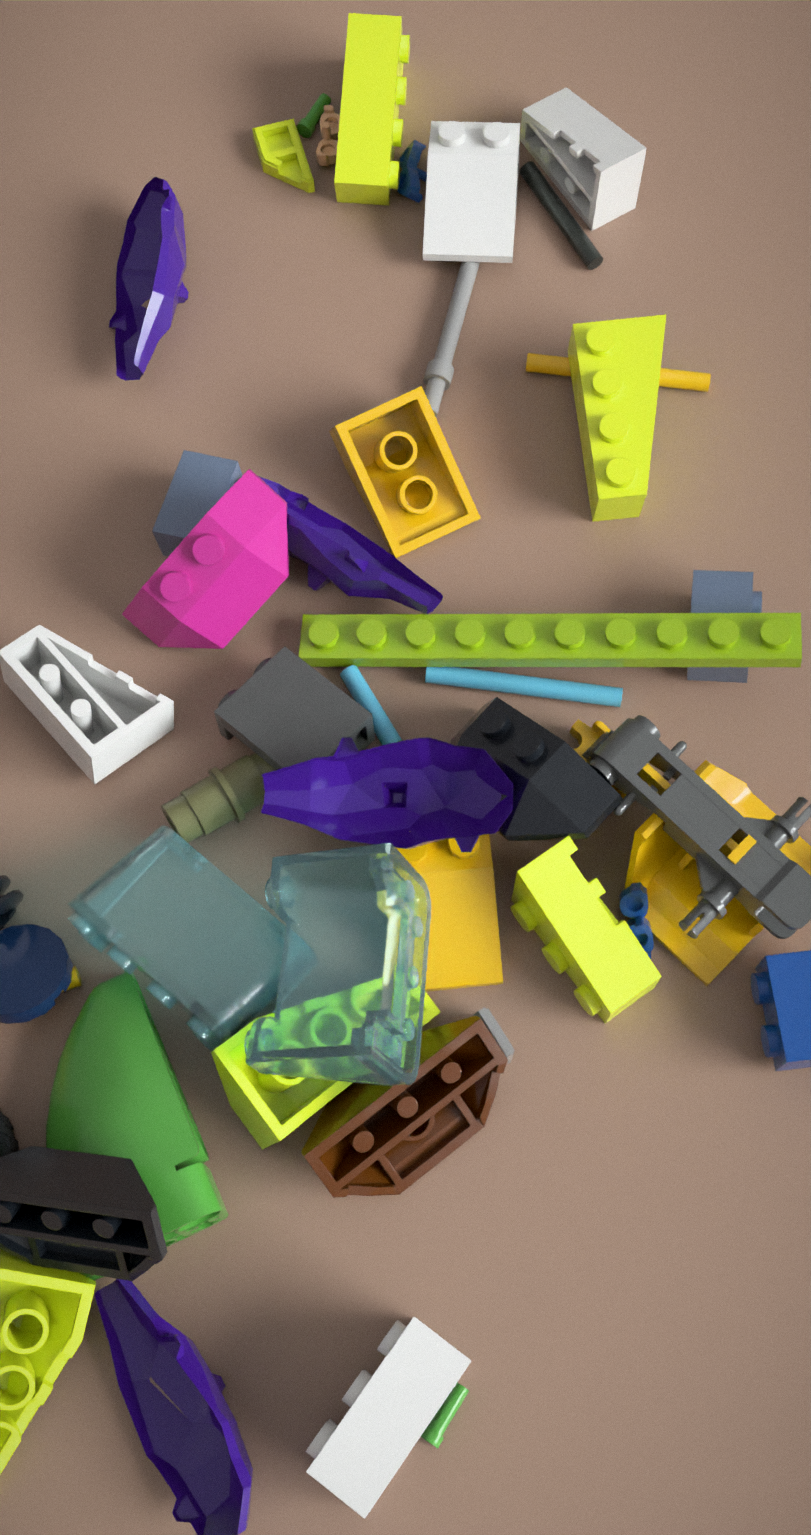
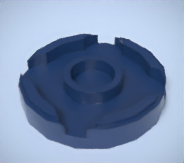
[0,924,73,1024]

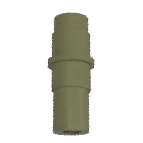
[161,753,276,845]

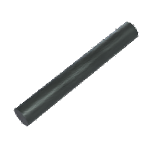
[520,161,603,270]

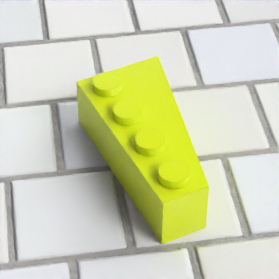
[334,13,410,206]
[568,314,667,522]

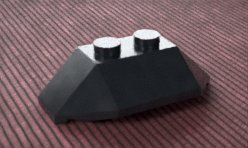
[450,697,623,841]
[0,1146,168,1281]

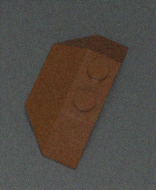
[301,1015,508,1198]

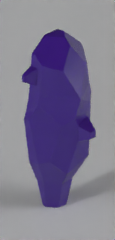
[109,177,189,381]
[258,476,443,614]
[261,737,513,852]
[95,1279,253,1535]

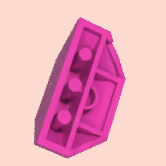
[122,469,289,649]

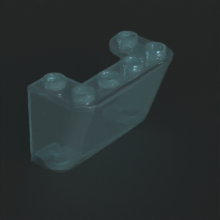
[67,825,318,1052]

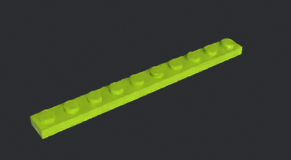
[298,613,802,667]

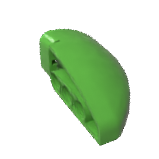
[46,970,229,1281]

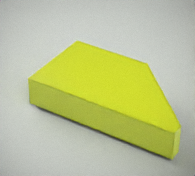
[252,118,315,193]

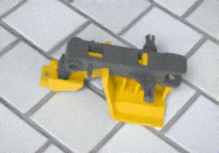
[569,715,811,986]

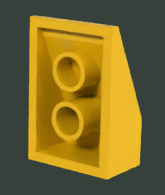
[329,386,481,558]
[384,831,503,992]

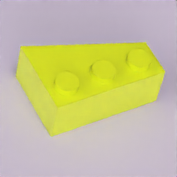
[510,836,662,1023]

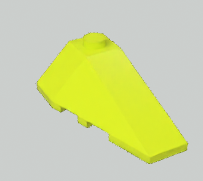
[211,970,441,1150]
[0,1249,96,1474]

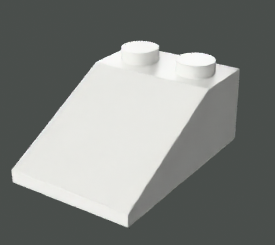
[423,121,520,263]

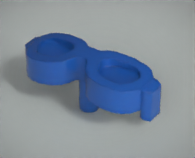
[397,140,427,203]
[619,882,654,959]

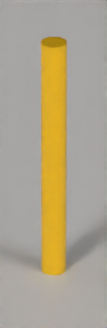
[526,353,711,392]

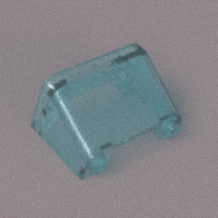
[244,843,431,1086]

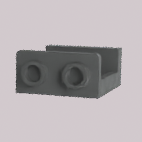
[214,646,375,770]

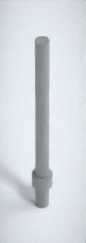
[423,262,480,417]

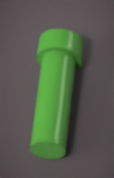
[296,93,331,138]
[421,1382,469,1449]

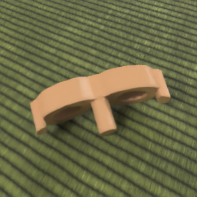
[316,105,340,166]

